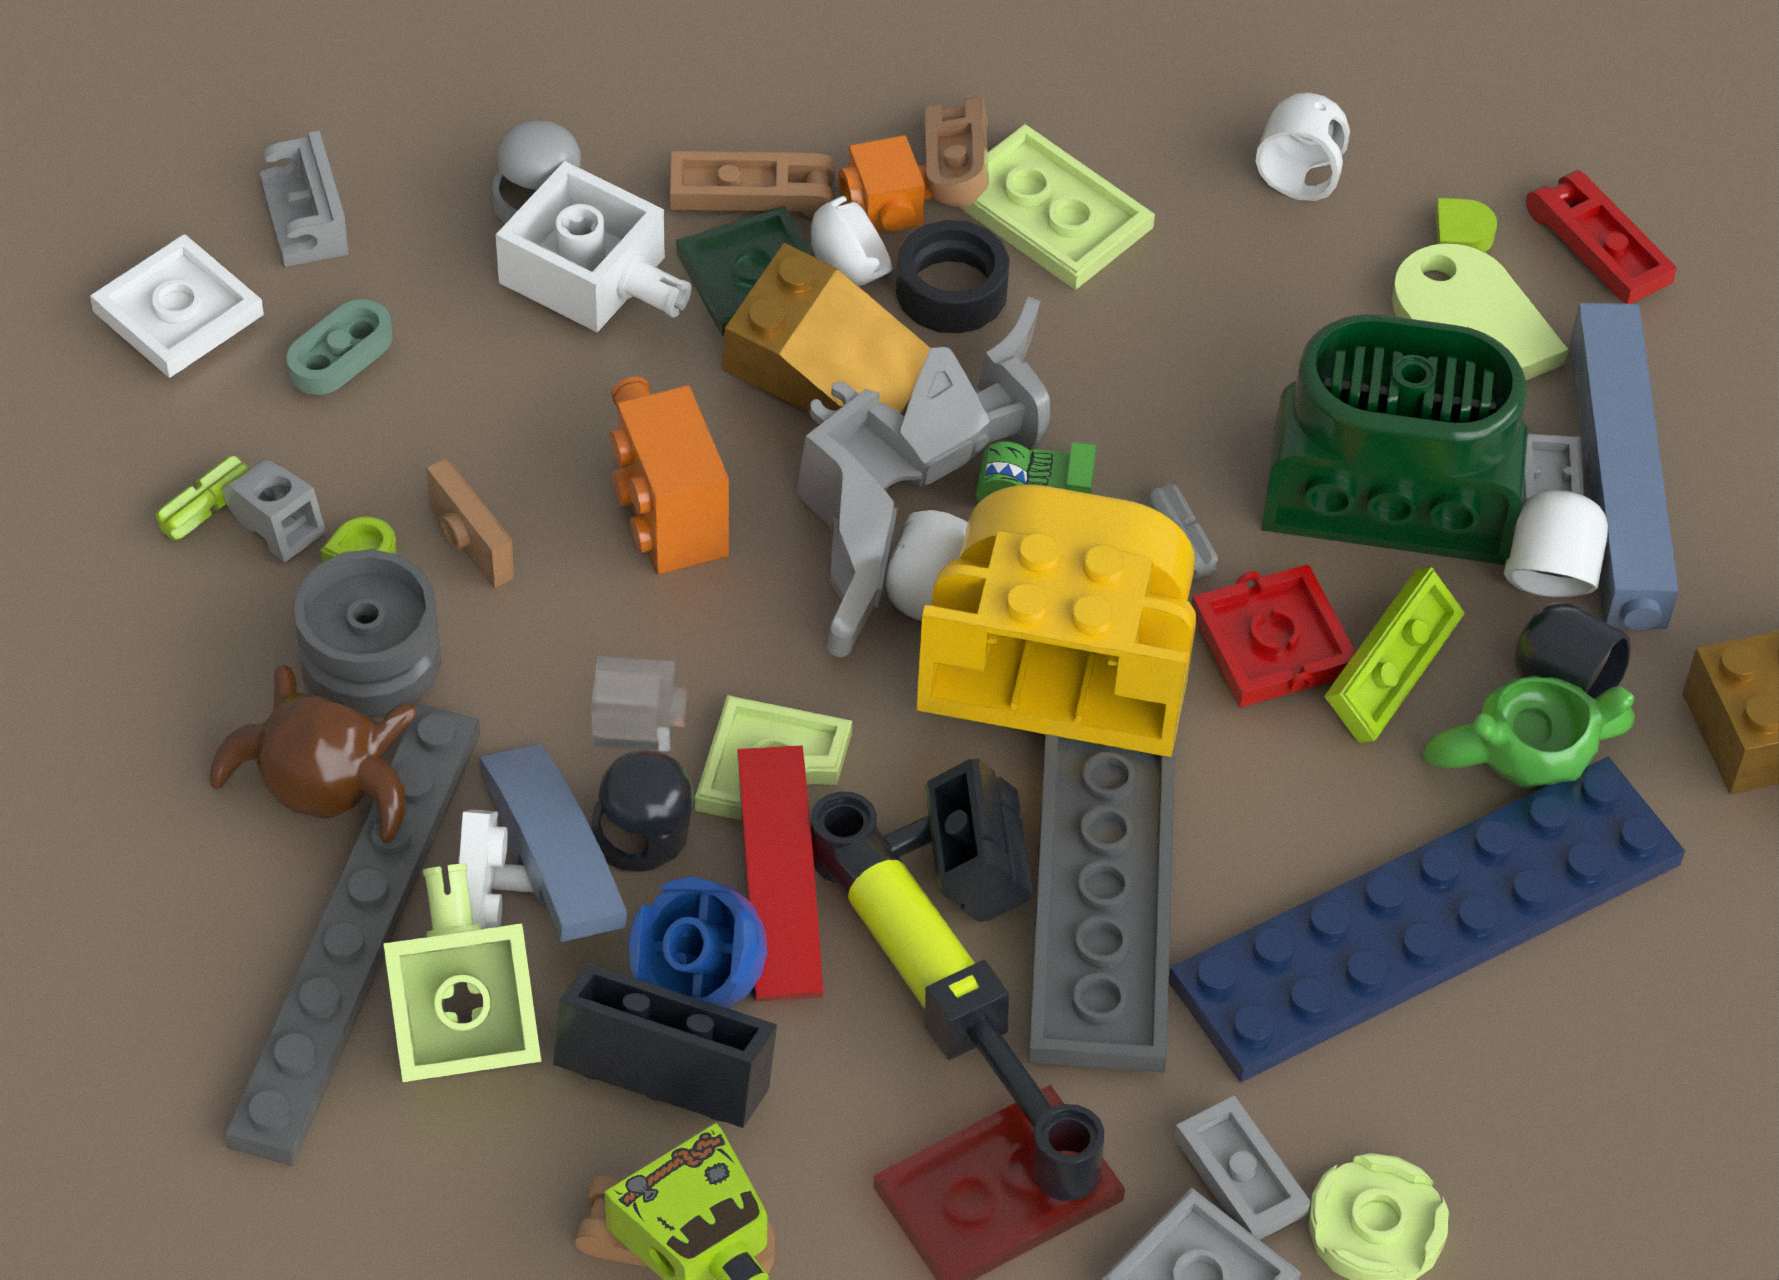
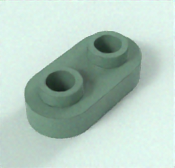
[286,299,393,395]

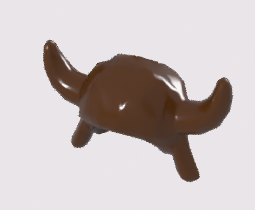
[210,665,417,843]

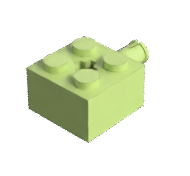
[384,863,542,1082]

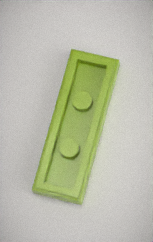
[1324,566,1465,743]

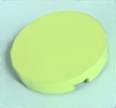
[1308,1153,1449,1280]

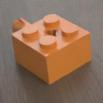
[610,376,729,575]

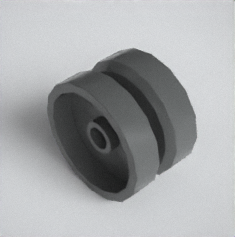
[293,549,441,716]

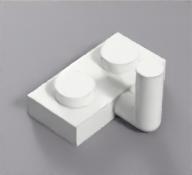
[459,809,534,929]

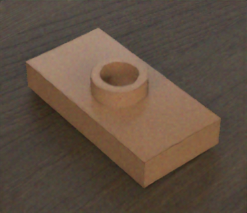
[426,458,514,588]

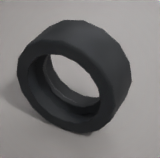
[896,220,1010,333]

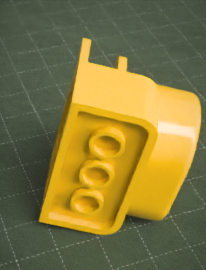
[916,485,1196,757]

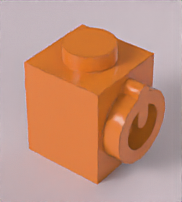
[838,135,932,234]

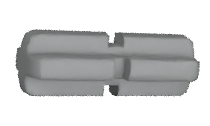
[1147,484,1218,580]

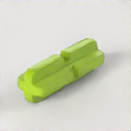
[155,456,249,541]

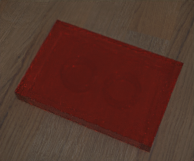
[873,1084,1125,1280]

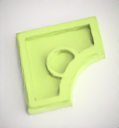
[695,695,852,820]

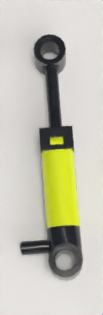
[811,791,1104,1201]

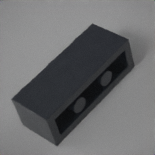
[553,963,777,1128]

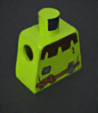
[604,1123,769,1280]

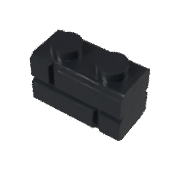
[925,758,1033,922]

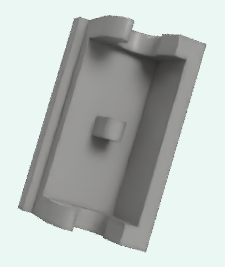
[260,130,349,267]

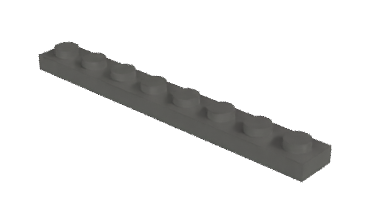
[225,703,480,1166]

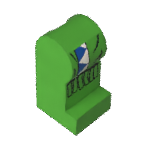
[976,442,1096,502]

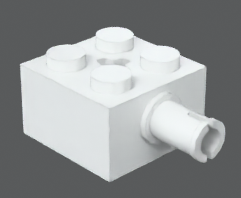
[496,161,692,333]

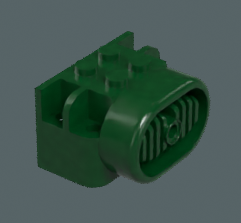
[1261,314,1528,565]

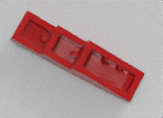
[737,745,824,1001]

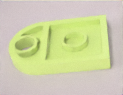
[1392,244,1569,380]

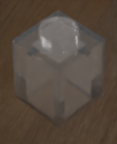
[591,656,687,751]

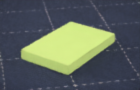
[959,124,1155,290]

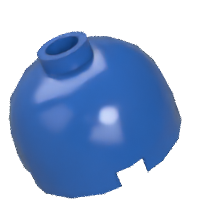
[628,876,768,1009]

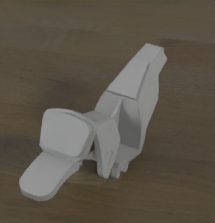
[796,296,1050,657]

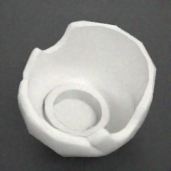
[811,196,893,287]

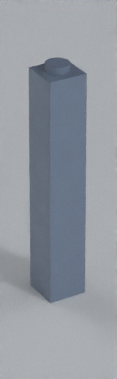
[1570,303,1679,631]

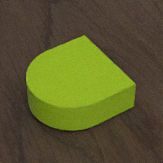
[1435,198,1497,252]
[320,516,397,562]

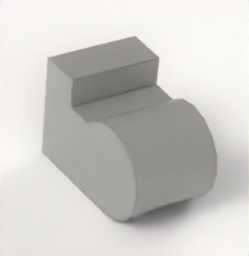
[223,459,327,563]

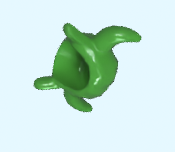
[1422,676,1635,788]

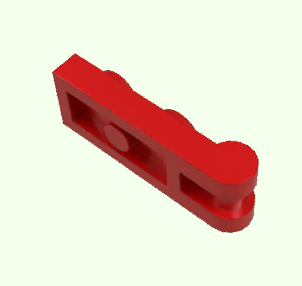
[1526,170,1677,304]

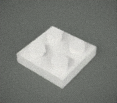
[90,234,264,378]

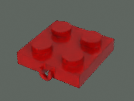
[1191,564,1356,708]

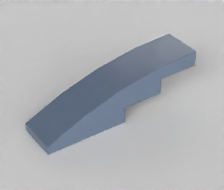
[479,744,627,942]

